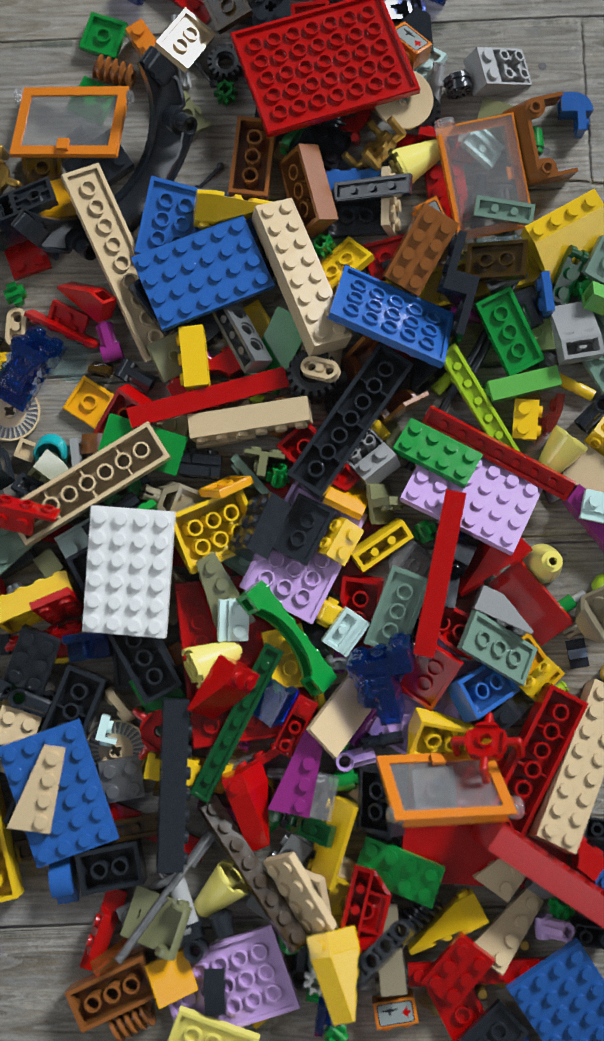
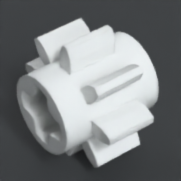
[304,966,321,996]

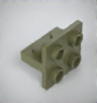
[244,446,286,482]
[366,483,409,525]

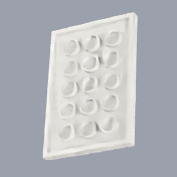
[82,505,176,638]

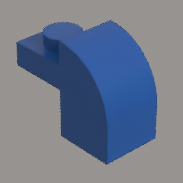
[557,92,594,138]
[49,856,80,904]

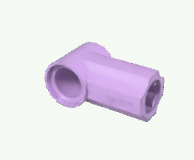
[334,747,376,772]
[534,913,575,942]

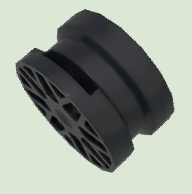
[443,71,473,100]

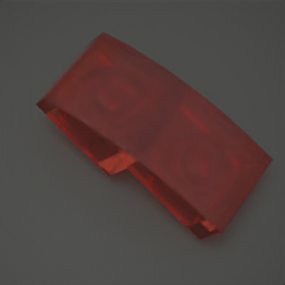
[540,393,565,436]

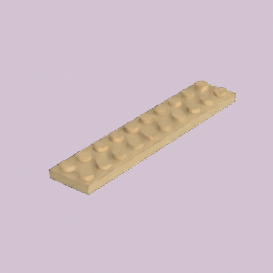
[61,163,175,363]

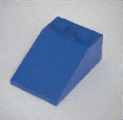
[446,664,521,723]

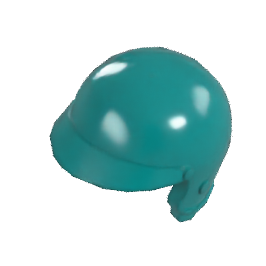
[33,434,68,464]

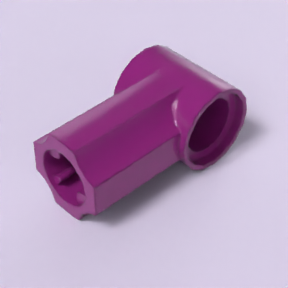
[95,321,124,364]

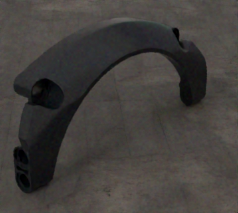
[10,45,198,260]

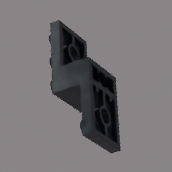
[0,176,59,251]
[437,230,480,345]

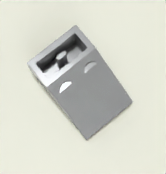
[463,47,532,97]
[550,302,604,366]
[348,429,401,487]
[468,586,533,636]

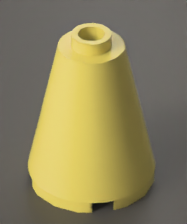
[388,139,441,184]
[538,425,588,473]
[522,544,563,584]
[182,641,242,688]
[194,859,250,918]

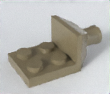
[139,481,209,512]
[563,586,604,644]

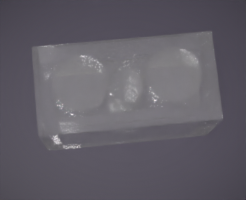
[309,772,339,821]

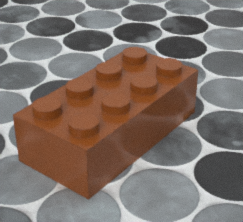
[228,116,277,201]
[278,144,338,237]
[381,203,459,296]
[64,949,155,1033]

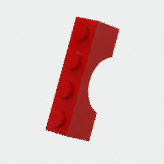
[166,346,243,396]
[527,807,604,882]

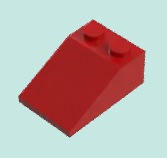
[93,383,152,433]
[187,654,260,719]

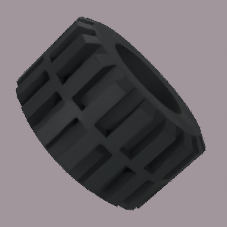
[287,350,338,404]

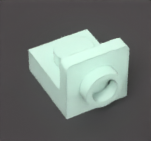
[95,714,118,747]

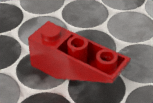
[57,281,117,323]
[271,688,318,758]

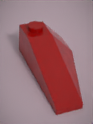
[276,425,361,492]
[458,537,533,596]
[340,575,384,657]
[222,760,269,852]

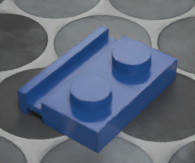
[535,271,555,319]

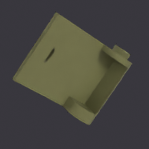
[120,885,192,961]

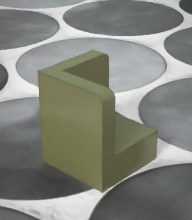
[33,549,68,578]

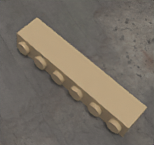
[187,396,313,445]

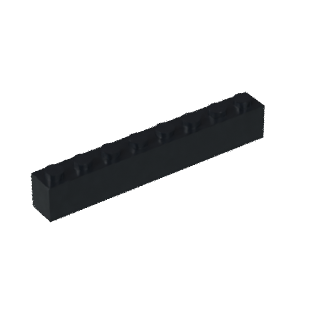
[156,697,193,874]

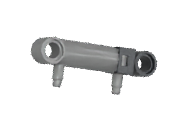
[149,873,210,963]

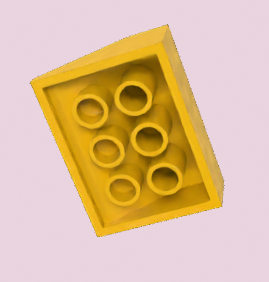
[520,188,604,284]
[174,489,248,574]

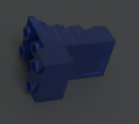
[0,326,67,412]
[346,632,416,726]

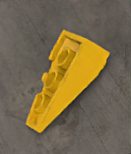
[194,189,272,230]
[407,707,491,754]
[407,888,489,955]
[306,925,360,1025]

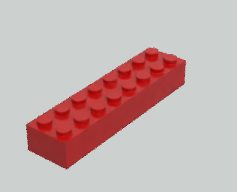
[471,682,589,836]
[472,822,604,928]

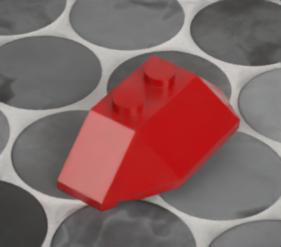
[340,864,391,954]

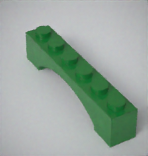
[236,580,338,696]

